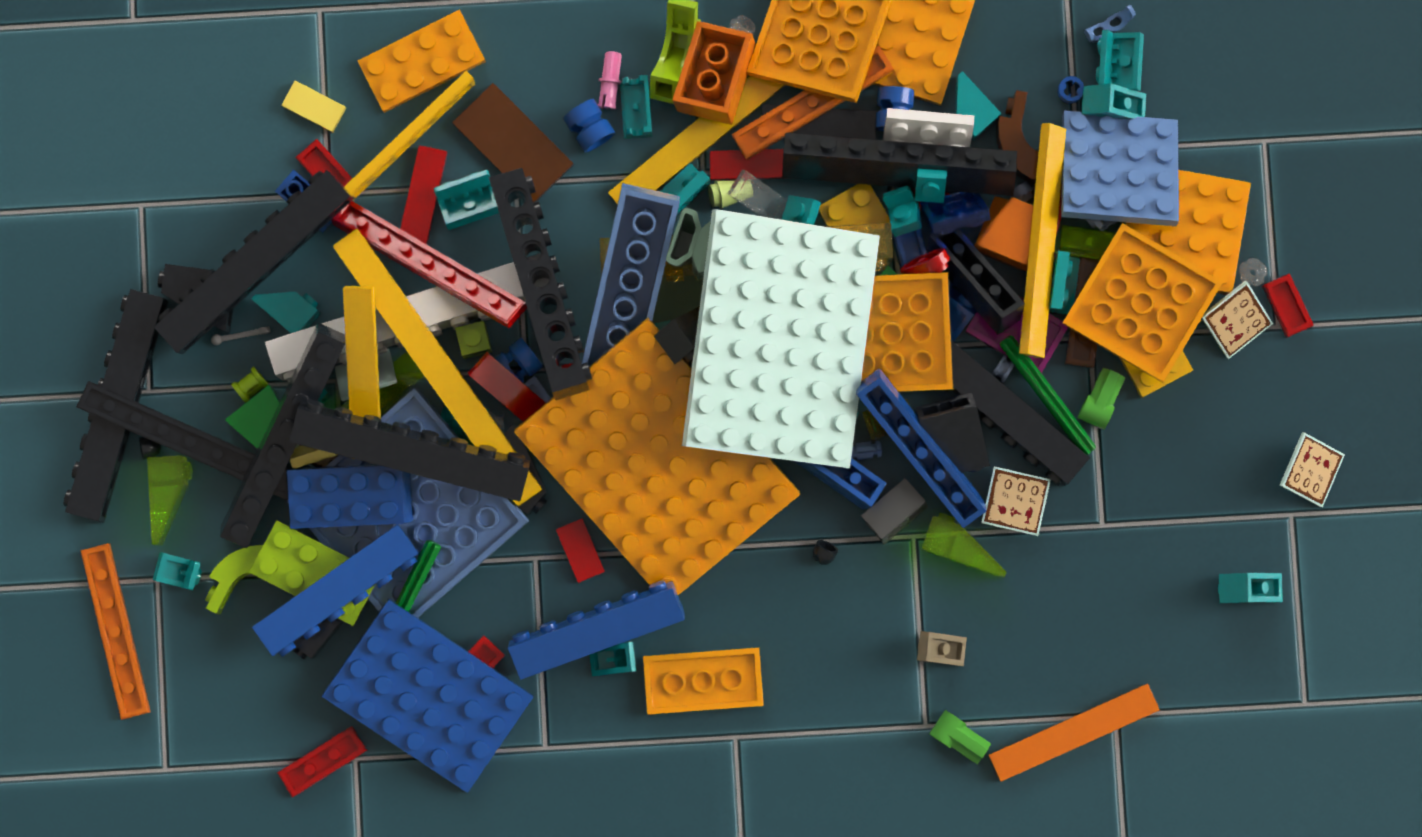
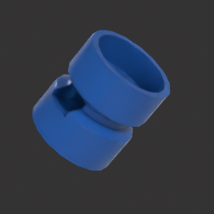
[875,86,914,132]
[563,99,616,153]
[494,337,543,382]

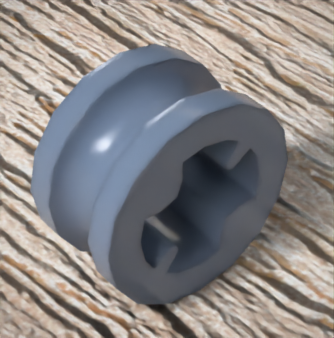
[992,354,1014,384]

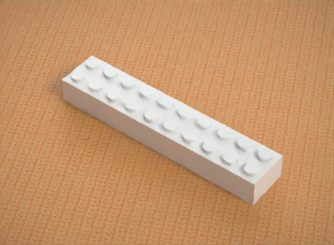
[265,253,549,383]

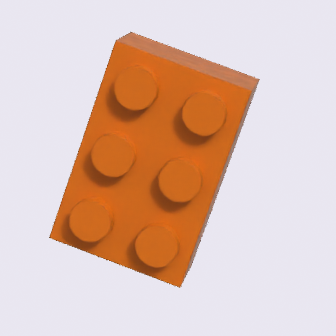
[672,21,756,125]

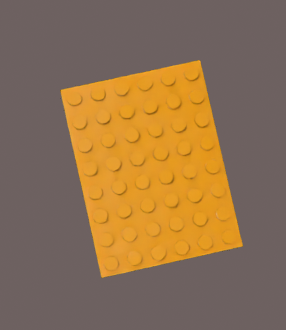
[514,318,800,595]

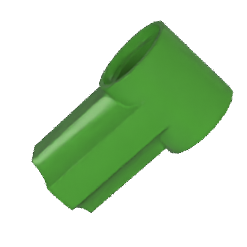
[1077,368,1125,430]
[929,710,991,764]

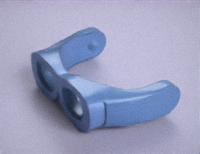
[1084,5,1136,43]

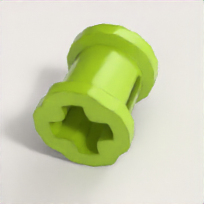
[231,366,270,403]

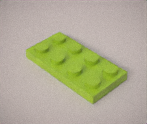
[249,520,375,626]

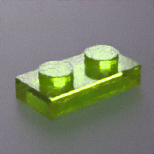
[1059,225,1116,260]

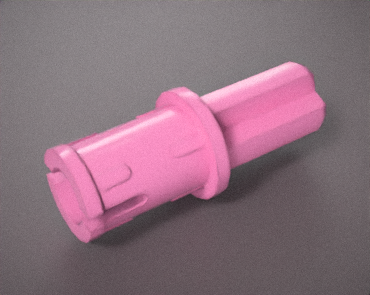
[598,51,622,110]

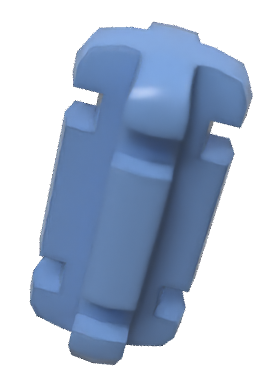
[851,441,882,460]

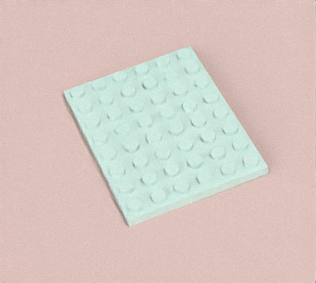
[682,209,880,468]

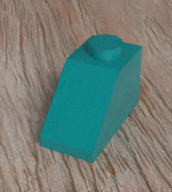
[955,71,1001,141]
[1082,83,1146,119]
[251,292,321,333]
[1218,573,1283,603]

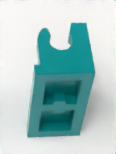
[620,75,652,139]

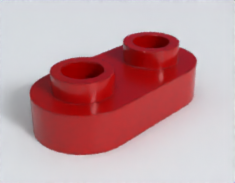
[900,248,950,274]

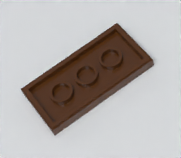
[452,83,574,203]

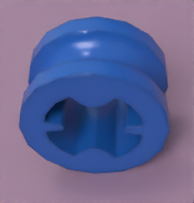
[1057,76,1084,104]

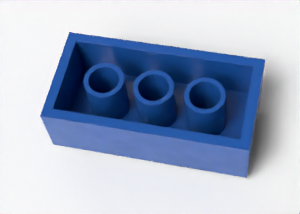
[287,464,413,529]

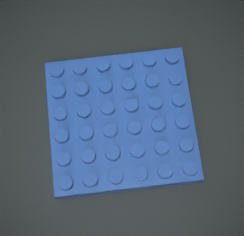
[287,388,529,618]

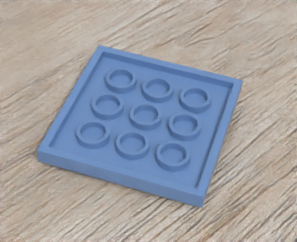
[1061,110,1179,227]

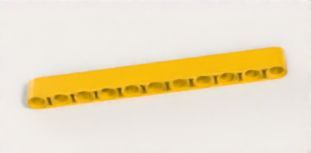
[333,229,542,507]

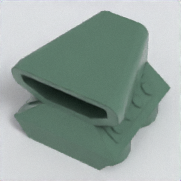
[666,208,711,281]

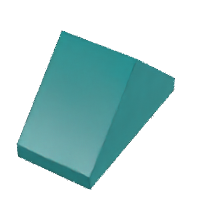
[590,642,637,676]

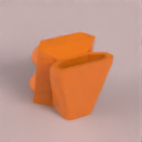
[974,196,1033,271]

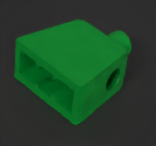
[225,385,280,449]

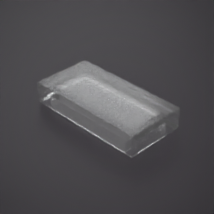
[727,170,787,219]

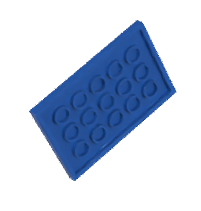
[322,598,534,793]

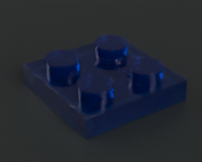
[920,192,991,234]

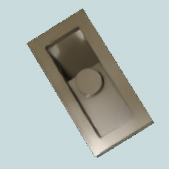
[917,631,967,666]

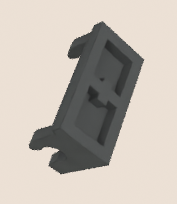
[861,478,928,545]

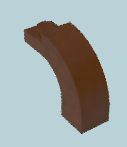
[996,90,1038,185]

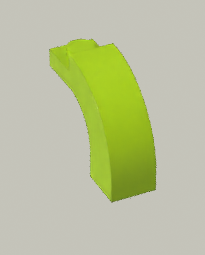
[649,0,701,104]
[205,545,263,614]

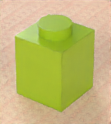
[455,321,492,359]

